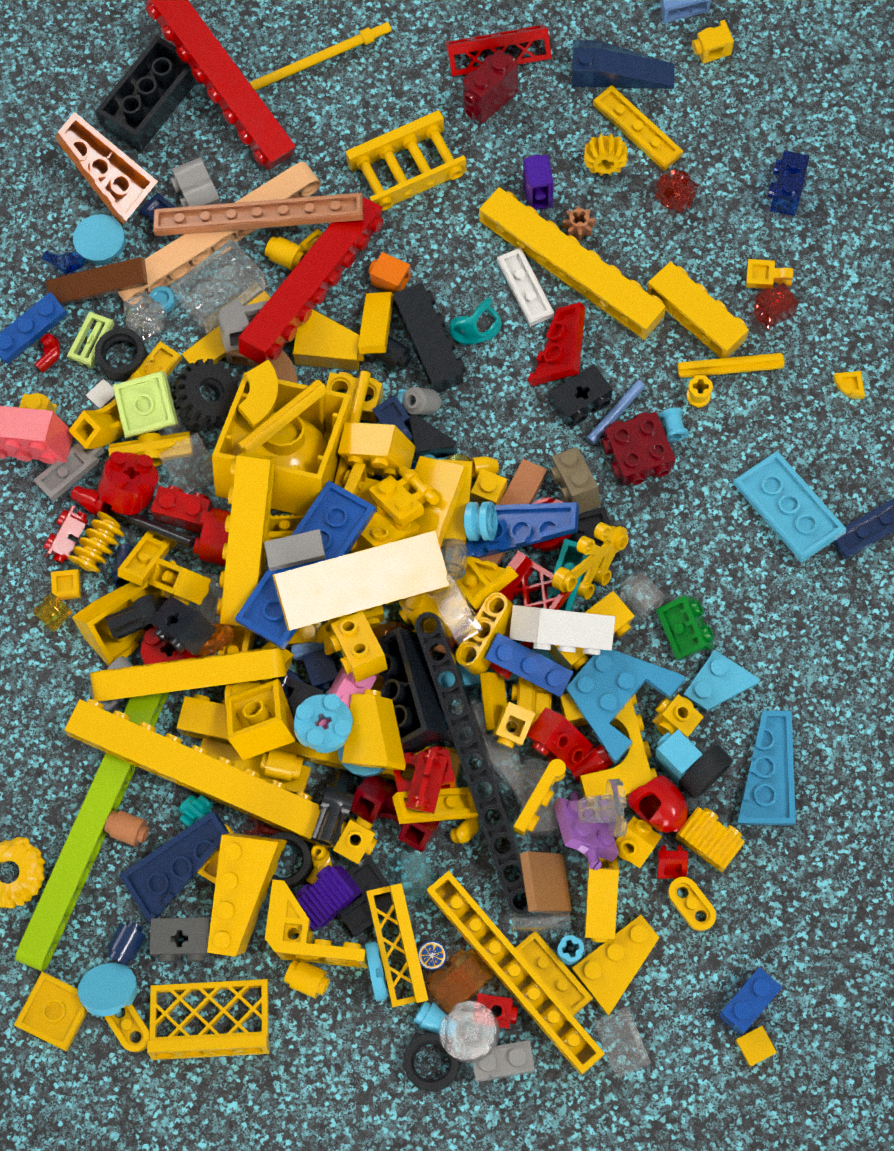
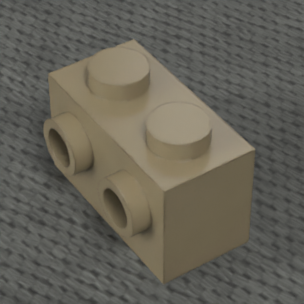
[550,447,601,514]

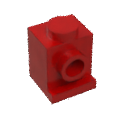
[474,993,518,1031]

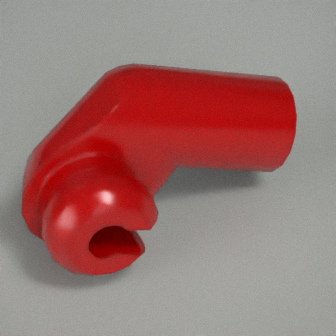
[34,333,60,374]

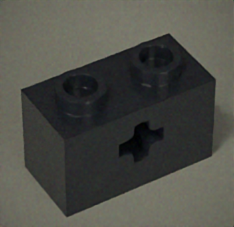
[549,364,612,427]
[149,595,217,655]

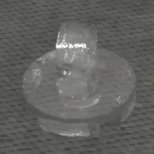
[576,779,627,837]
[439,1001,500,1063]

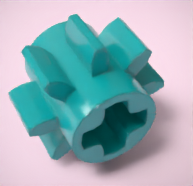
[178,795,213,828]

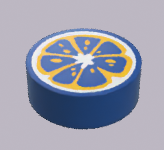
[418,941,447,971]

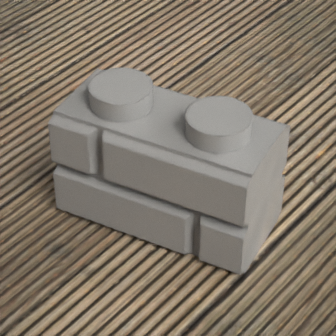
[471,1040,535,1083]

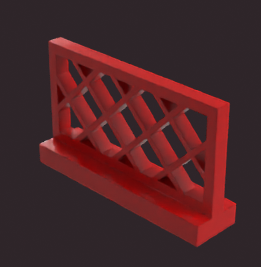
[453,551,574,680]

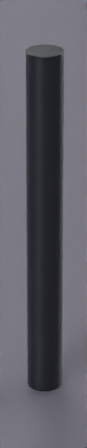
[107,505,196,548]

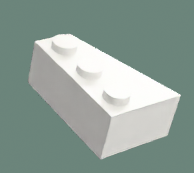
[509,605,615,655]

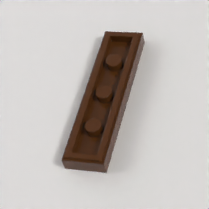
[46,257,148,305]

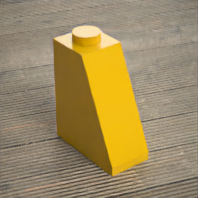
[293,310,365,371]
[342,689,406,770]
[585,857,619,942]

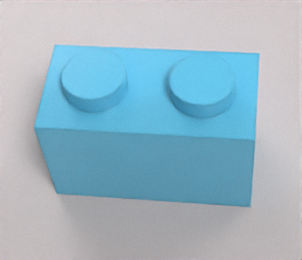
[654,730,703,786]

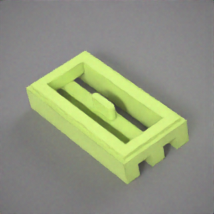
[67,311,114,369]

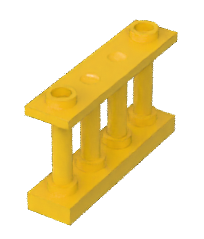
[345,110,467,211]

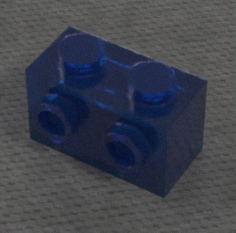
[768,150,810,216]

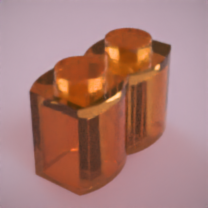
[427,948,494,1016]

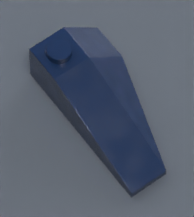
[572,40,674,89]

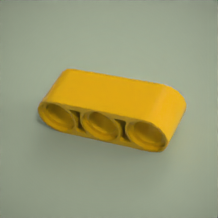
[456,593,514,675]

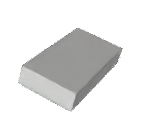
[264,529,326,571]

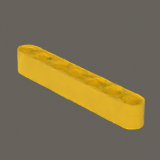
[90,647,287,701]

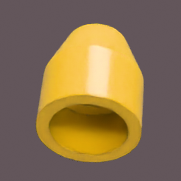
[471,456,499,479]

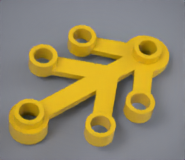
[552,522,629,600]

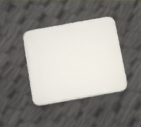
[86,379,115,408]

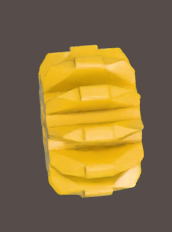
[584,133,628,176]

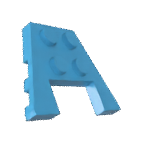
[566,650,686,764]

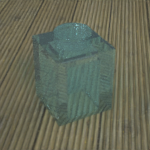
[401,852,432,897]

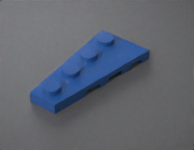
[465,502,579,558]

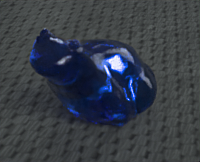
[41,250,85,274]

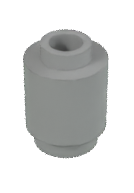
[403,387,441,416]

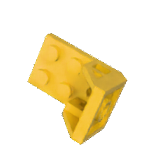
[265,880,368,969]

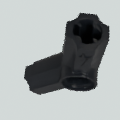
[105,594,168,641]
[310,769,355,848]

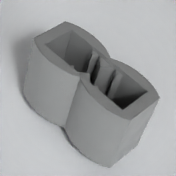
[170,157,221,207]

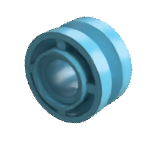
[464,501,498,541]

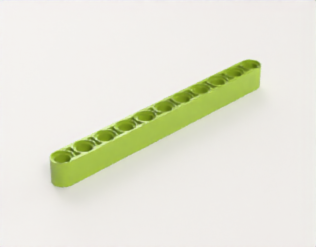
[15,692,169,972]

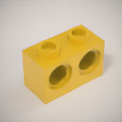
[326,372,384,423]

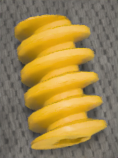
[68,512,125,573]

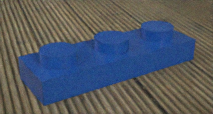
[0,292,69,364]
[484,633,573,697]

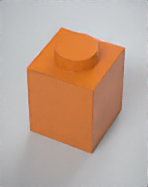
[368,252,411,294]

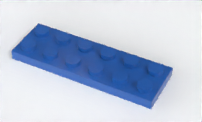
[235,480,377,650]

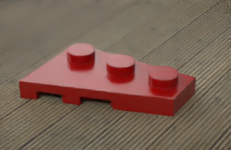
[527,302,585,386]

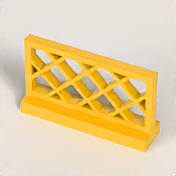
[147,979,270,1060]

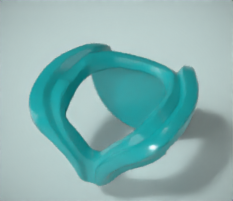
[449,297,502,345]

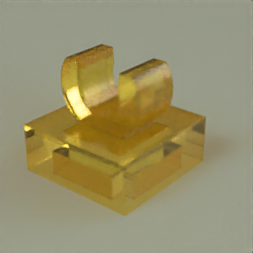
[33,593,72,632]

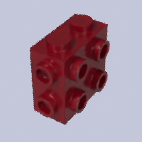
[463,49,518,124]
[601,412,676,486]

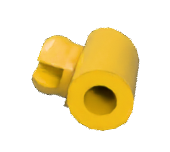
[450,815,479,844]
[306,844,332,885]

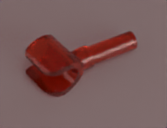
[243,817,284,836]

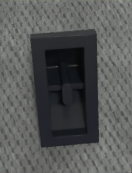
[410,414,457,462]

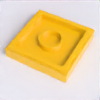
[14,972,88,1051]

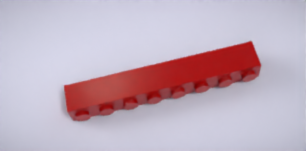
[145,0,296,171]
[238,197,384,364]

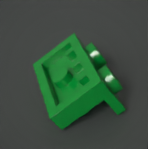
[656,595,715,661]

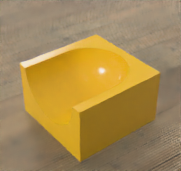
[212,372,351,516]

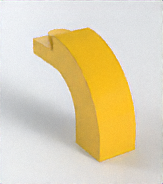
[68,370,147,449]

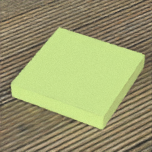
[112,371,178,438]

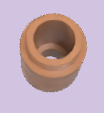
[104,810,150,847]

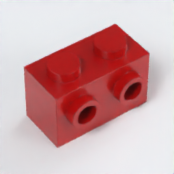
[150,485,214,534]
[526,707,593,773]

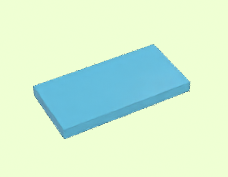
[733,451,846,563]

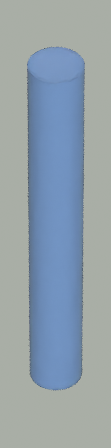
[586,380,646,445]

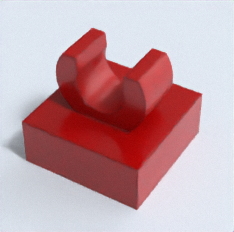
[657,845,688,879]

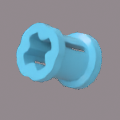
[658,407,689,442]
[557,935,584,965]

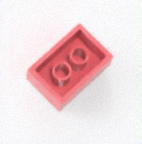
[0,406,73,464]

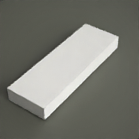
[497,247,554,326]

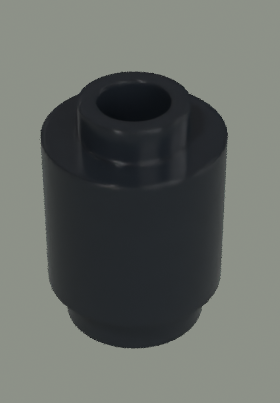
[372,335,412,372]

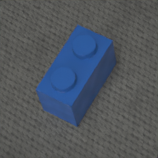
[718,967,782,1036]

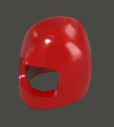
[628,775,689,833]

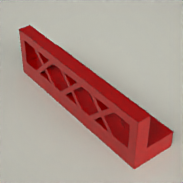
[445,24,552,76]

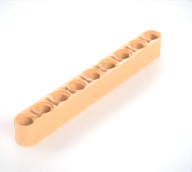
[117,162,321,307]

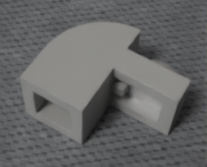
[219,300,267,352]

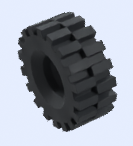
[171,359,240,432]

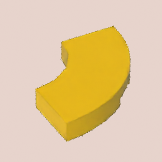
[238,360,278,429]

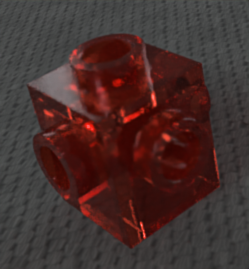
[655,170,701,212]

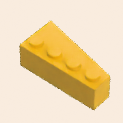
[207,833,287,957]

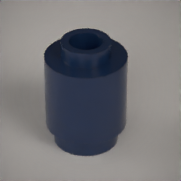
[107,920,146,966]

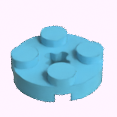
[294,694,353,753]

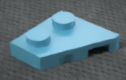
[683,650,760,713]

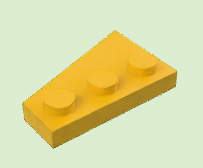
[572,915,659,1016]

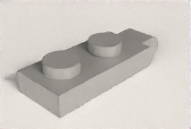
[34,442,104,502]

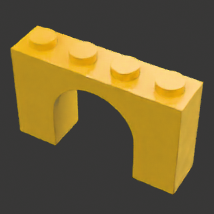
[560,693,657,808]

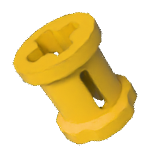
[686,375,713,408]

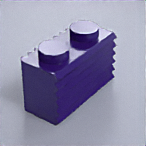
[523,154,554,210]
[295,865,362,932]

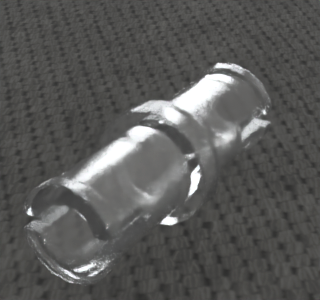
[511,912,571,934]

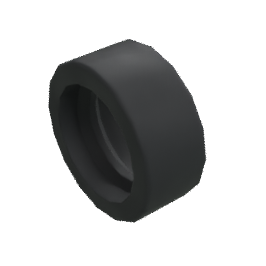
[95,328,148,381]
[680,744,733,798]
[268,832,313,889]
[403,1033,460,1092]

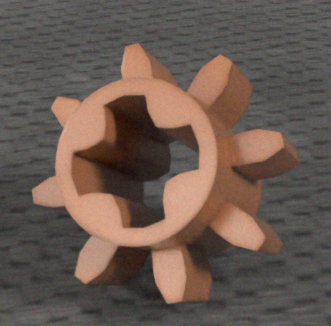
[563,206,596,241]

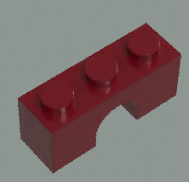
[350,776,443,853]

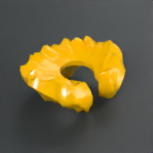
[0,837,45,909]

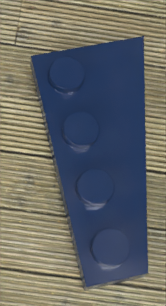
[119,811,229,924]

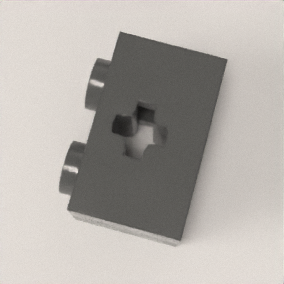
[150,917,212,962]

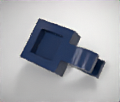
[372,395,413,441]

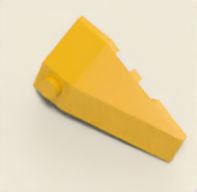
[72,560,177,666]

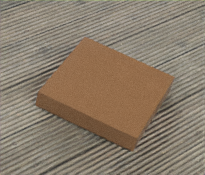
[520,851,572,913]

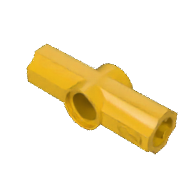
[108,431,193,467]

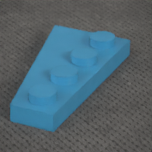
[736,711,796,826]

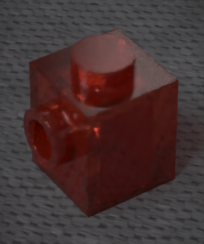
[754,282,799,329]

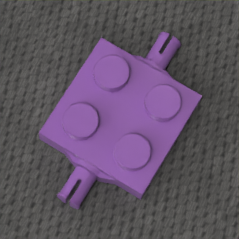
[553,791,619,870]

